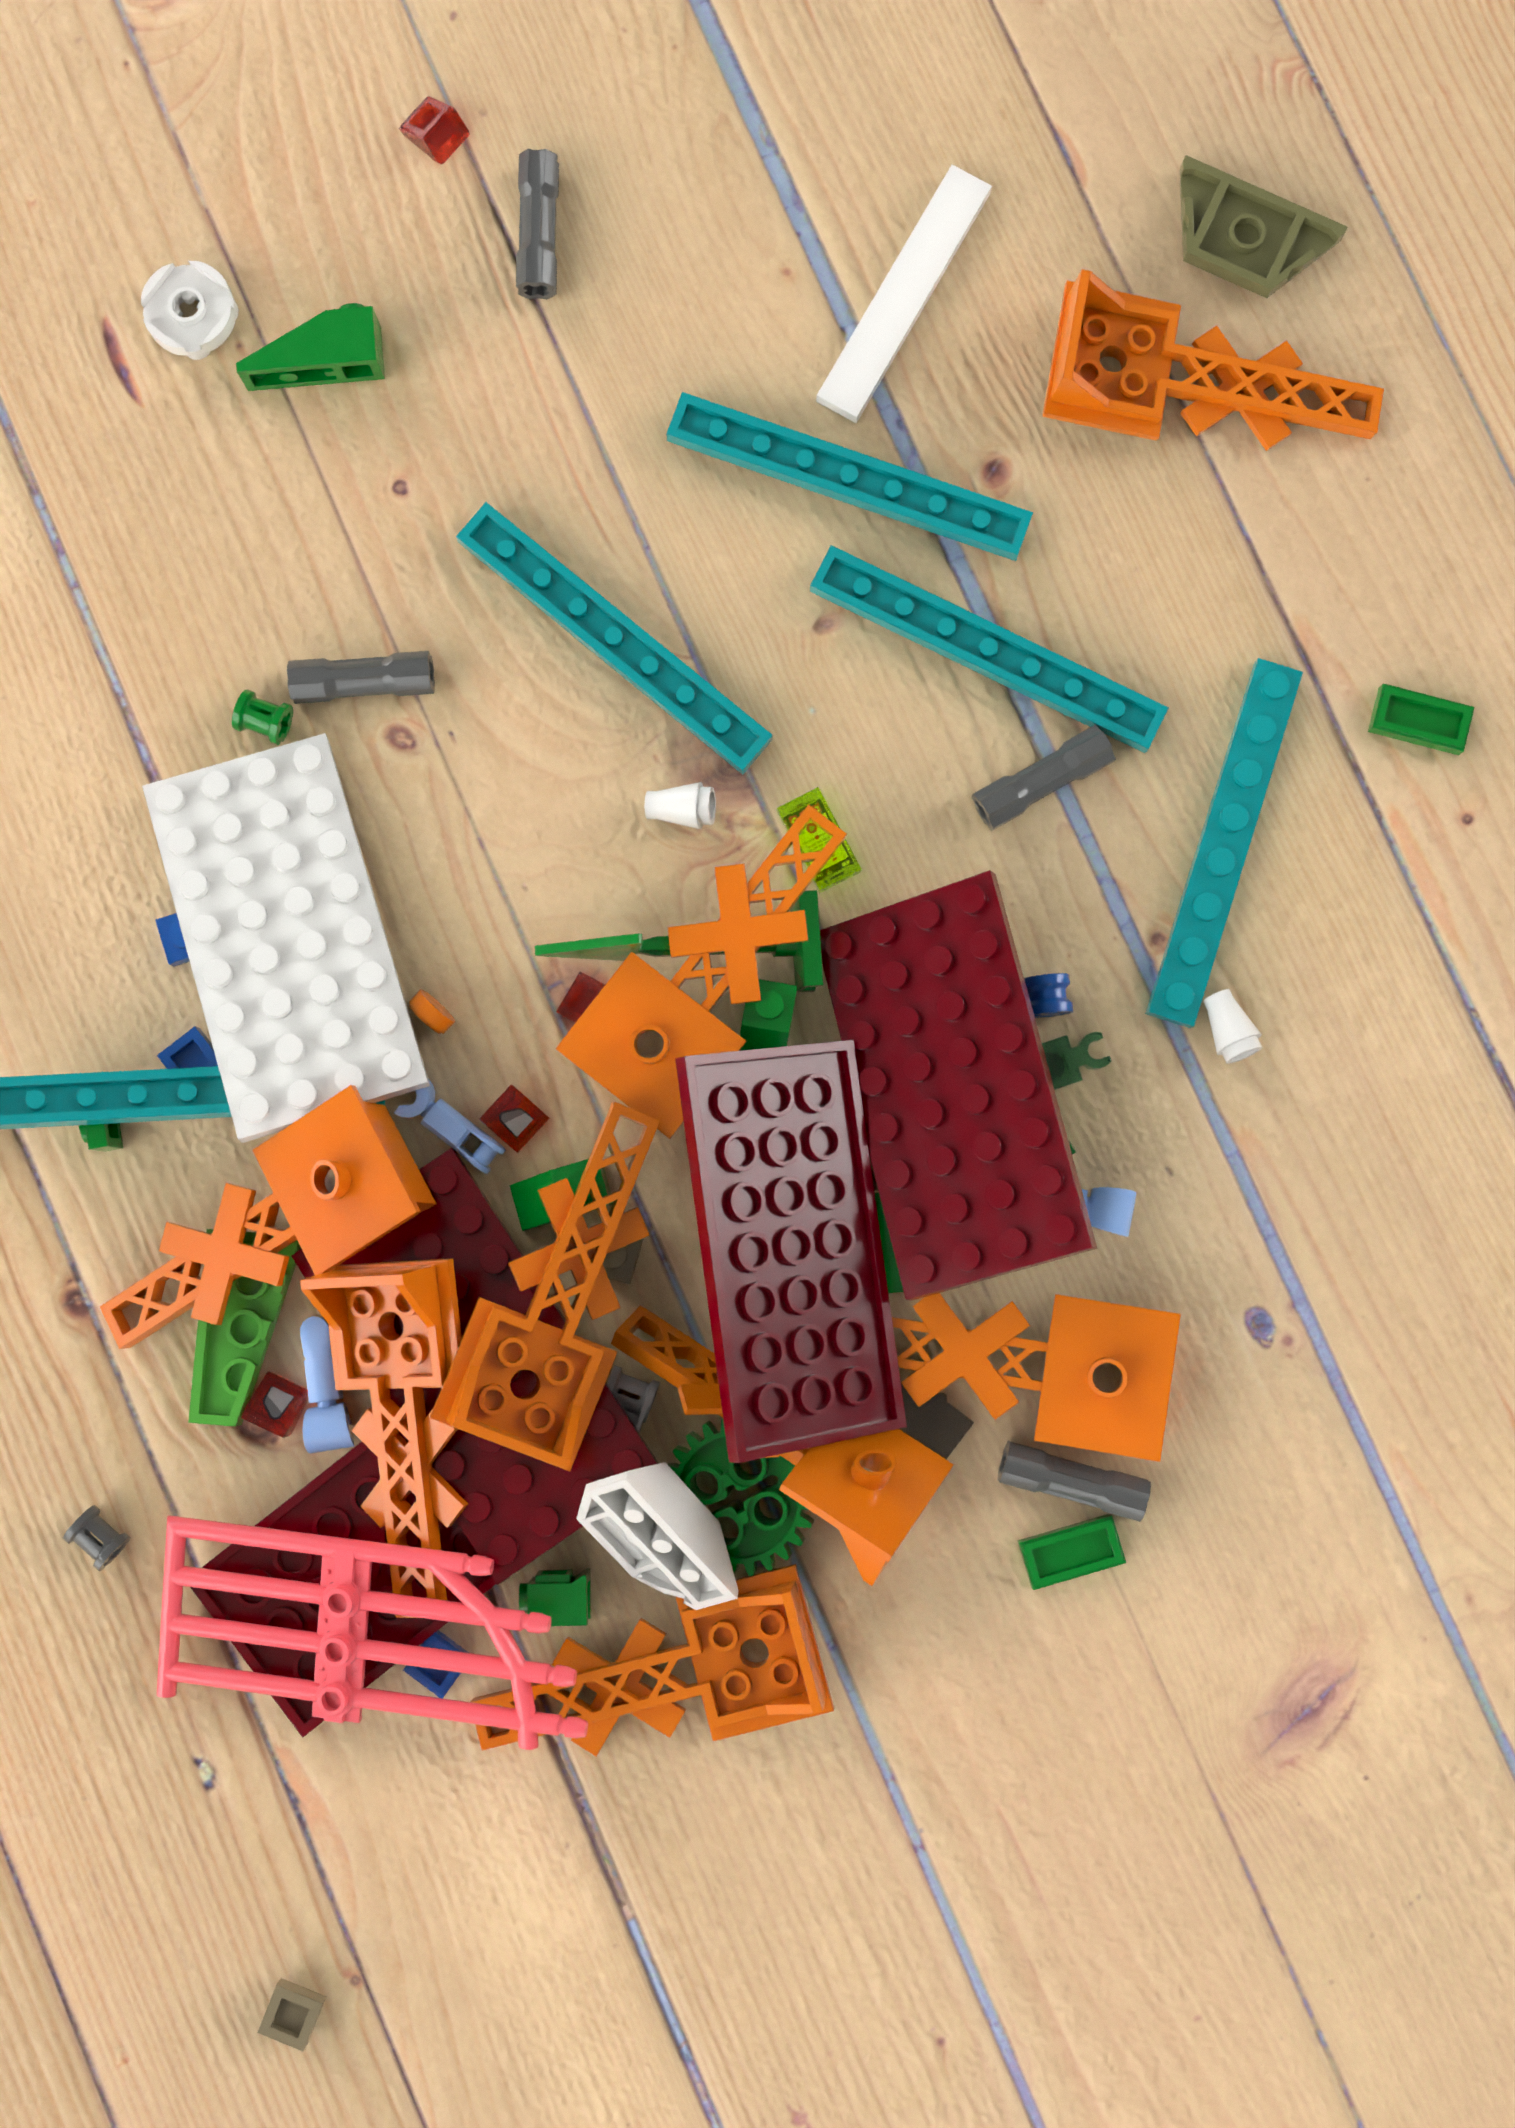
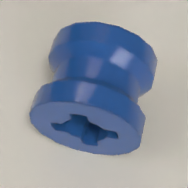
[1024,973,1073,1018]

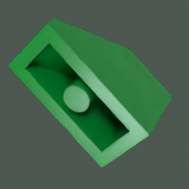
[740,979,797,1051]
[509,1159,614,1231]

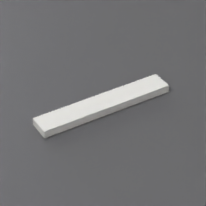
[816,165,992,423]

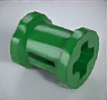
[232,689,293,745]

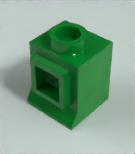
[519,1568,591,1626]

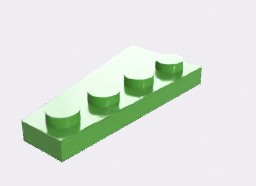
[188,1229,301,1427]

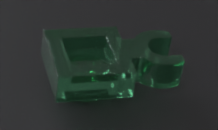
[1042,1032,1111,1090]

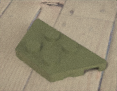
[1179,155,1348,298]

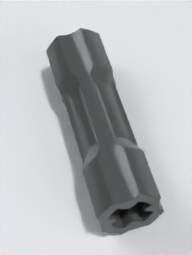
[516,149,559,300]
[287,651,435,704]
[972,725,1116,831]
[997,1441,1151,1522]

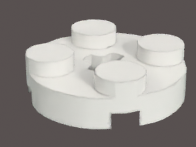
[141,261,239,360]

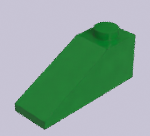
[236,303,385,391]

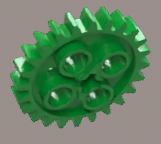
[667,1418,814,1576]

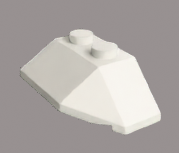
[576,1462,739,1610]

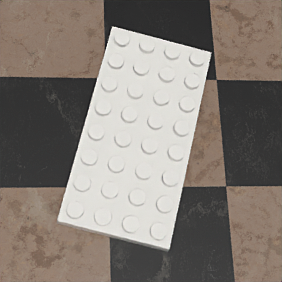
[142,733,430,1143]

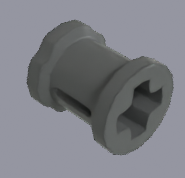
[63,1505,131,1571]

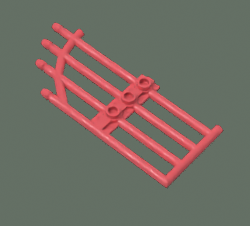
[156,1515,588,1750]

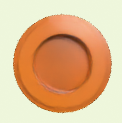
[409,989,456,1034]

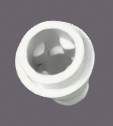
[644,782,716,829]
[1203,989,1262,1064]

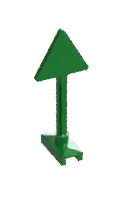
[535,890,823,992]

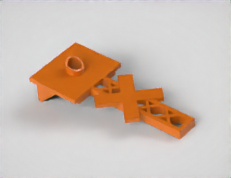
[1042,269,1384,451]
[555,804,847,1139]
[100,1085,437,1349]
[430,1102,660,1471]
[300,1258,468,1618]
[892,1293,1181,1462]
[611,1305,954,1586]
[470,1564,835,1757]

